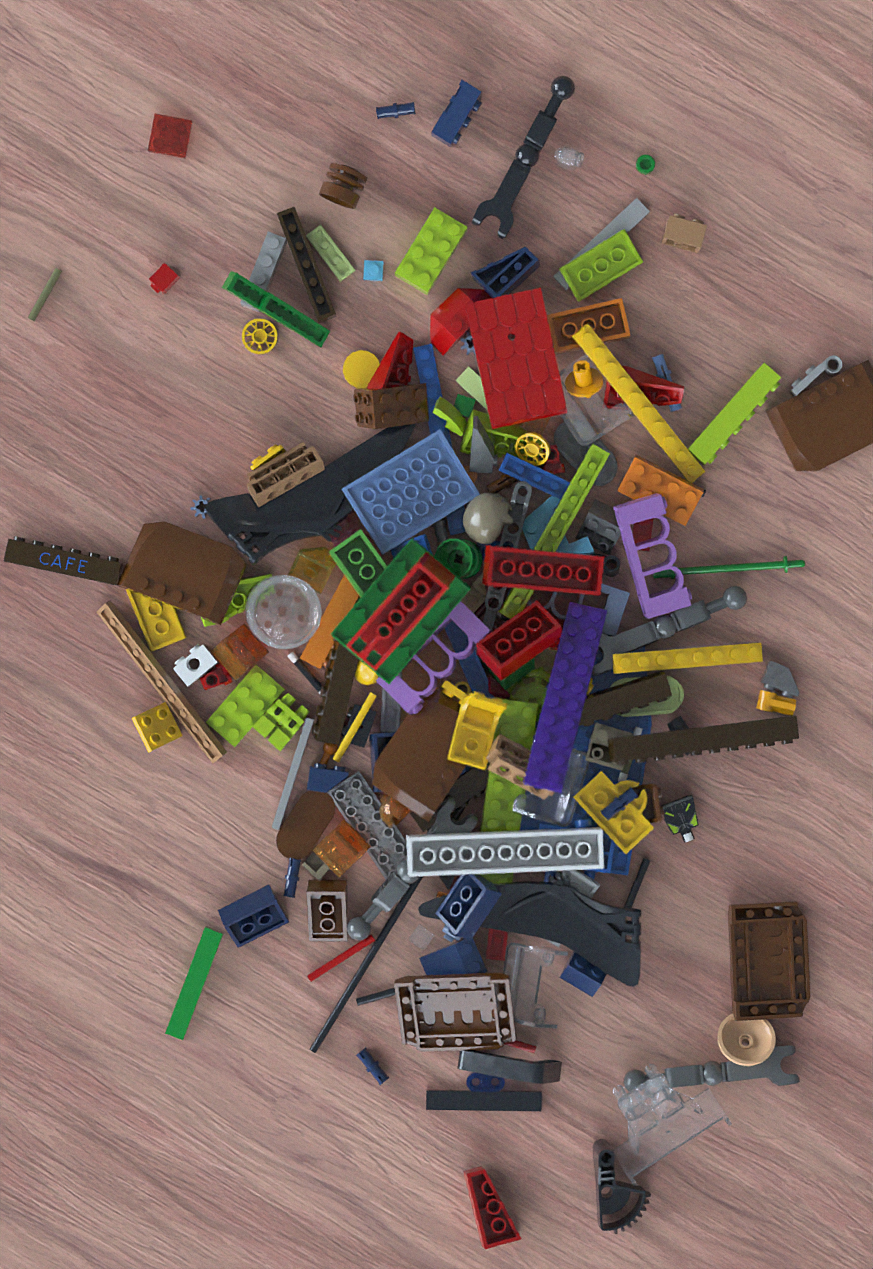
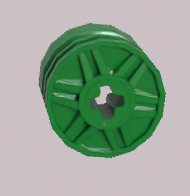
[435,539,482,579]

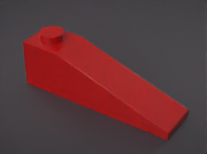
[367,332,414,389]
[603,365,684,410]

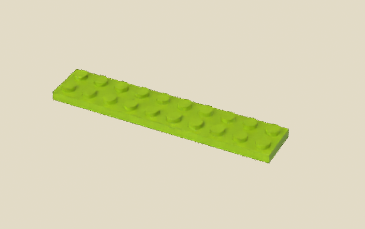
[480,698,538,884]

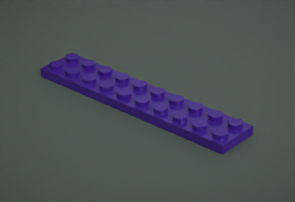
[523,602,607,793]

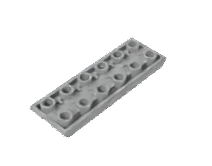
[327,771,407,879]

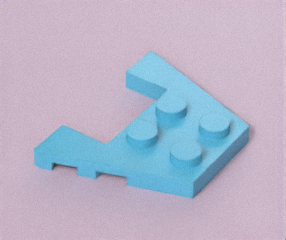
[522,496,595,555]

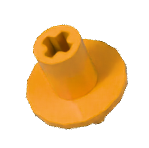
[565,360,603,398]

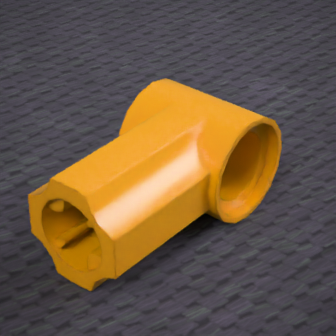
[756,690,797,716]

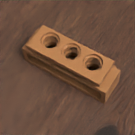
[246,442,325,507]
[486,734,555,800]

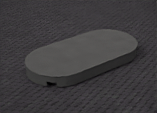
[554,419,618,486]

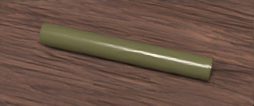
[28,268,62,321]

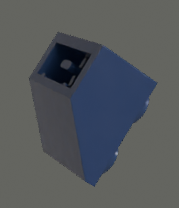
[307,763,349,793]
[559,951,607,997]

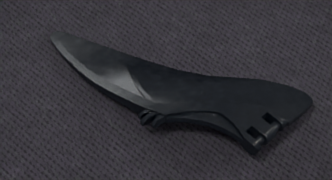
[205,423,416,565]
[418,872,642,987]

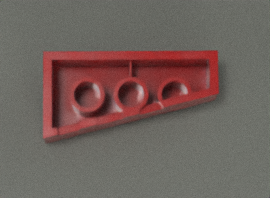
[463,1166,522,1249]

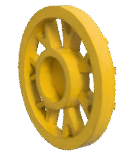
[242,318,278,355]
[515,432,550,466]

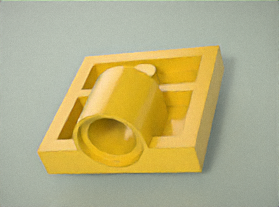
[440,680,471,705]
[132,702,183,752]

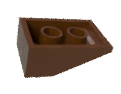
[307,880,348,942]

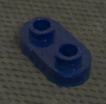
[466,1072,505,1092]

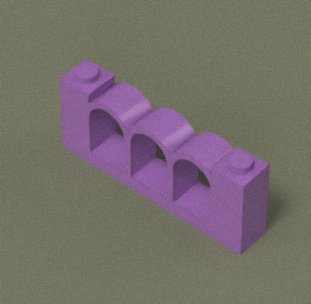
[613,493,692,619]
[376,601,491,715]

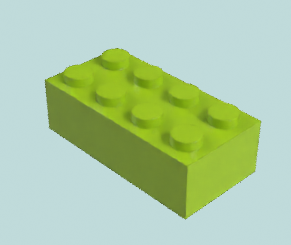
[395,207,467,295]

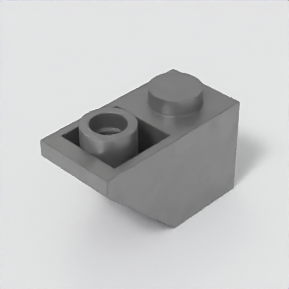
[761,661,799,699]

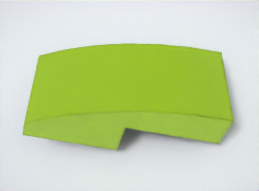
[432,396,467,436]

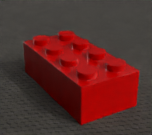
[476,600,562,681]

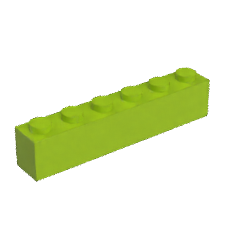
[688,363,781,465]

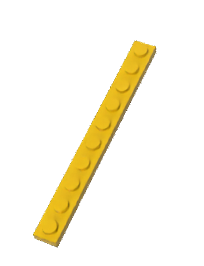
[572,324,705,483]

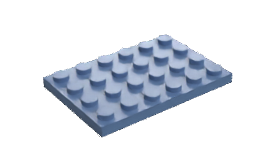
[342,429,480,555]

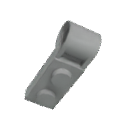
[790,355,842,397]

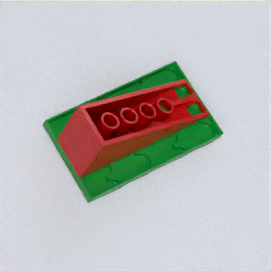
[330,537,471,685]

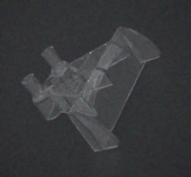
[612,1064,732,1187]

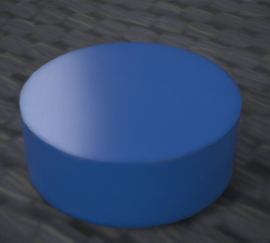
[575,818,595,828]

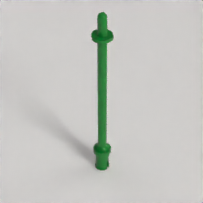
[653,556,806,579]

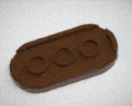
[276,790,335,860]

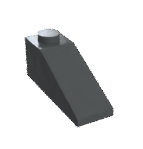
[469,416,498,474]

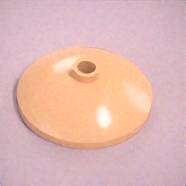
[717,1013,776,1066]

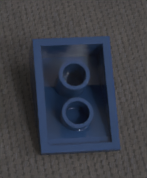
[419,938,487,975]

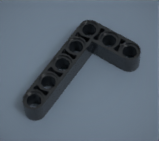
[457,1050,562,1084]

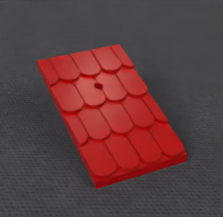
[465,288,567,429]

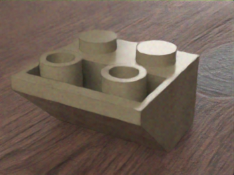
[585,723,633,771]

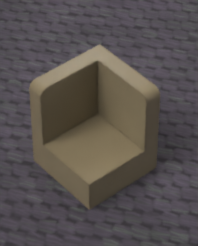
[302,850,332,880]

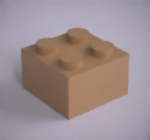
[661,214,707,254]

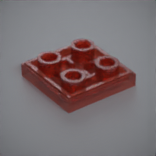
[148,114,193,159]

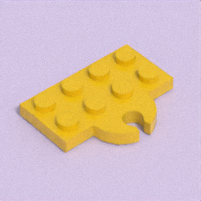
[573,771,654,854]

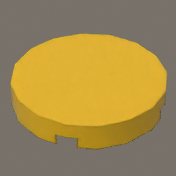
[343,350,380,389]

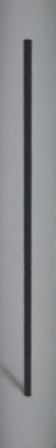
[310,799,471,1053]

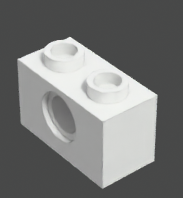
[173,644,219,686]

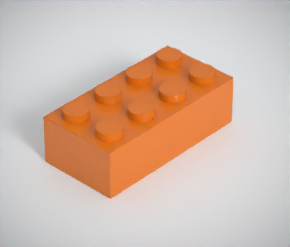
[547,298,631,355]
[617,455,704,526]

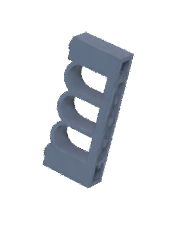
[506,584,630,637]

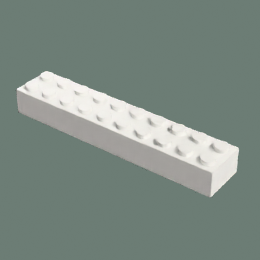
[406,827,604,877]

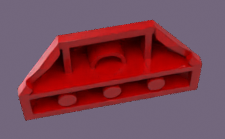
[430,288,491,356]

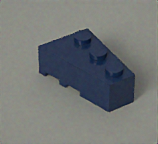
[431,80,482,148]
[471,246,540,298]

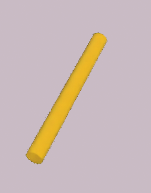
[333,692,377,763]

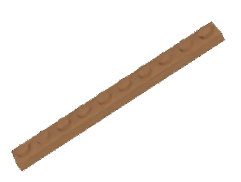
[97,600,227,763]

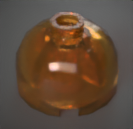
[379,794,410,829]

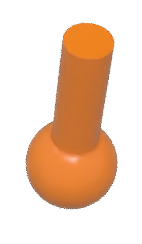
[319,742,338,764]

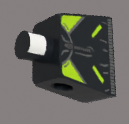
[661,794,698,843]

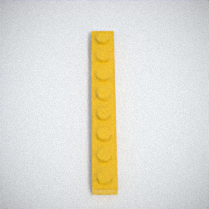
[612,643,763,674]

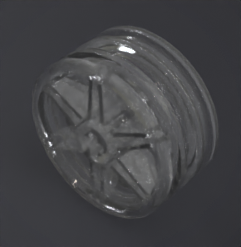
[245,575,321,649]

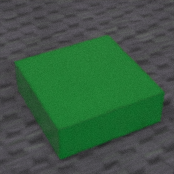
[454,394,476,418]

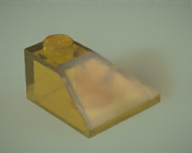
[287,547,337,594]

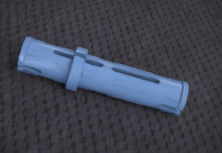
[652,354,682,412]

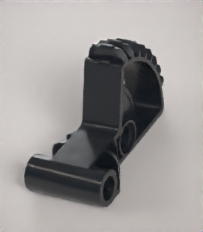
[593,1139,651,1234]

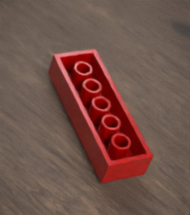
[482,545,604,595]

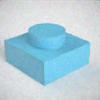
[363,260,384,281]

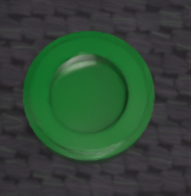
[636,154,655,175]

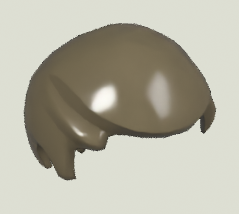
[463,492,513,544]

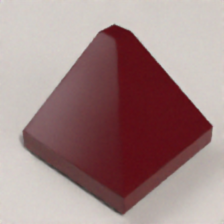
[488,675,510,699]

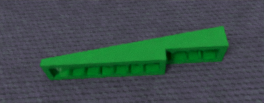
[222,271,330,347]
[165,926,224,1040]

